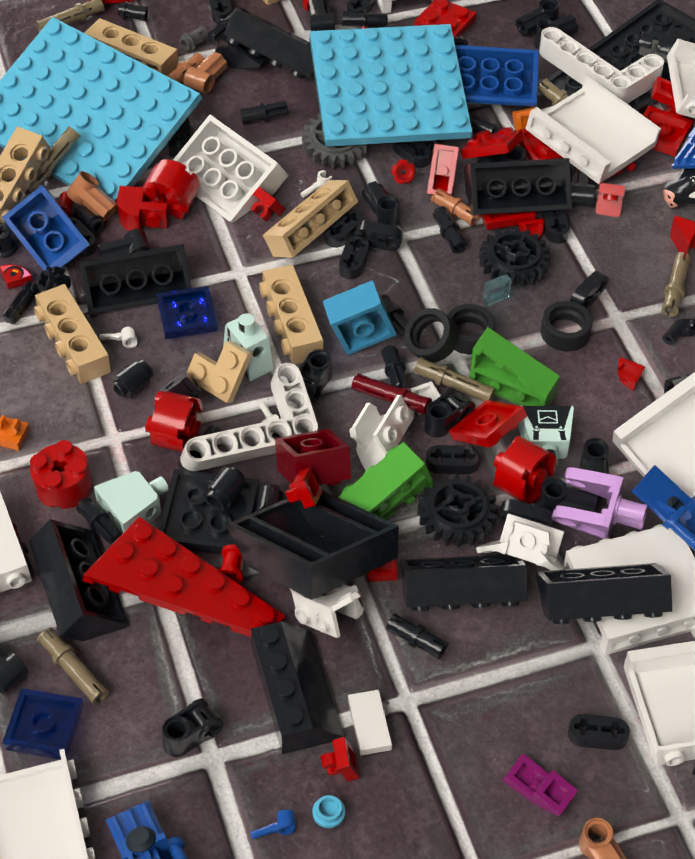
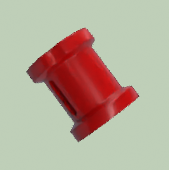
[218,544,245,583]

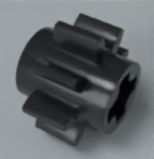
[37,266,71,291]

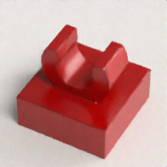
[251,187,285,221]
[285,467,322,508]
[321,737,360,782]

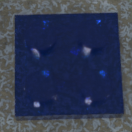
[156,286,218,340]
[2,688,83,760]

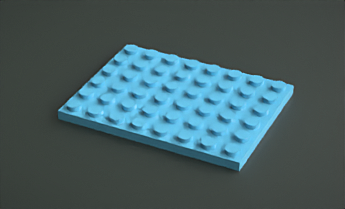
[0,17,202,203]

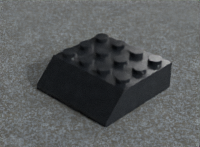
[227,490,399,600]

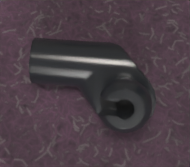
[662,318,695,345]

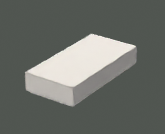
[348,690,392,756]

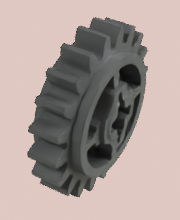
[302,113,369,169]

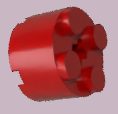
[142,159,200,219]
[145,391,203,453]
[493,436,557,504]
[30,440,93,509]

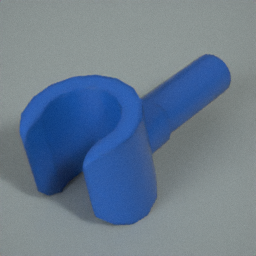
[250,810,295,840]

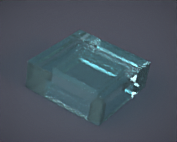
[483,274,512,307]

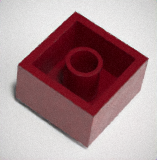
[275,429,351,485]

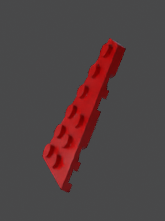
[83,517,285,637]

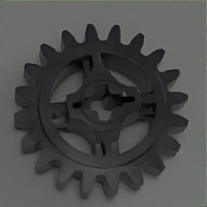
[479,227,551,287]
[417,474,499,548]

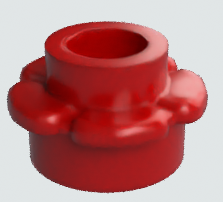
[391,159,416,184]

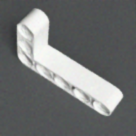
[539,27,664,104]
[180,363,318,471]

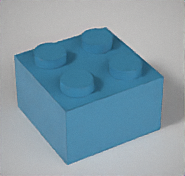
[323,280,397,356]

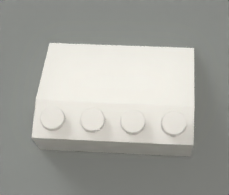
[173,115,289,223]

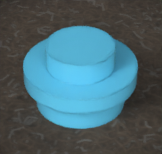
[312,795,345,828]

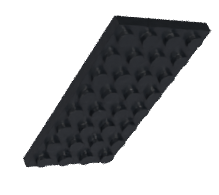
[542,0,695,114]

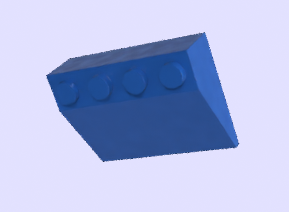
[455,45,539,107]

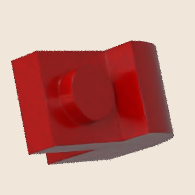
[117,186,169,231]

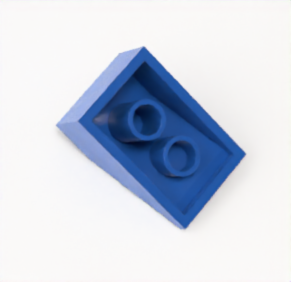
[2,185,91,270]

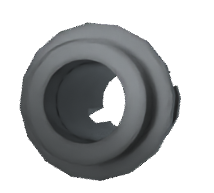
[179,26,208,51]

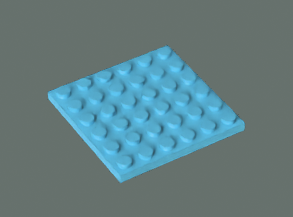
[310,24,472,147]

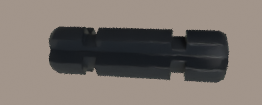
[3,281,39,325]

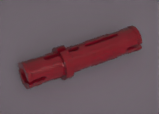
[351,373,432,415]

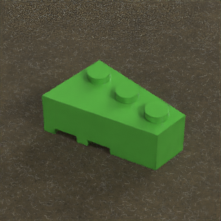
[470,327,560,406]
[338,442,433,520]

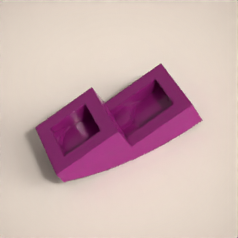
[502,753,578,816]

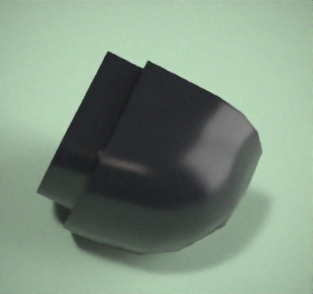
[161,370,201,398]

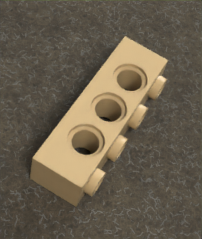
[84,18,178,75]
[0,126,50,232]
[263,180,358,258]
[259,265,323,365]
[34,284,111,384]

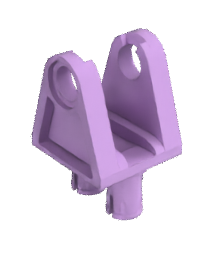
[551,467,647,539]

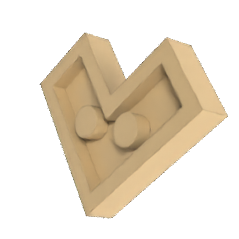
[187,341,253,403]

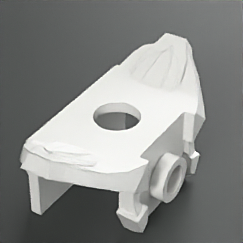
[349,395,415,471]
[476,513,565,571]
[290,584,364,638]

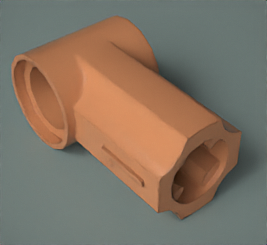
[183,52,227,95]
[66,171,118,221]
[579,818,627,859]

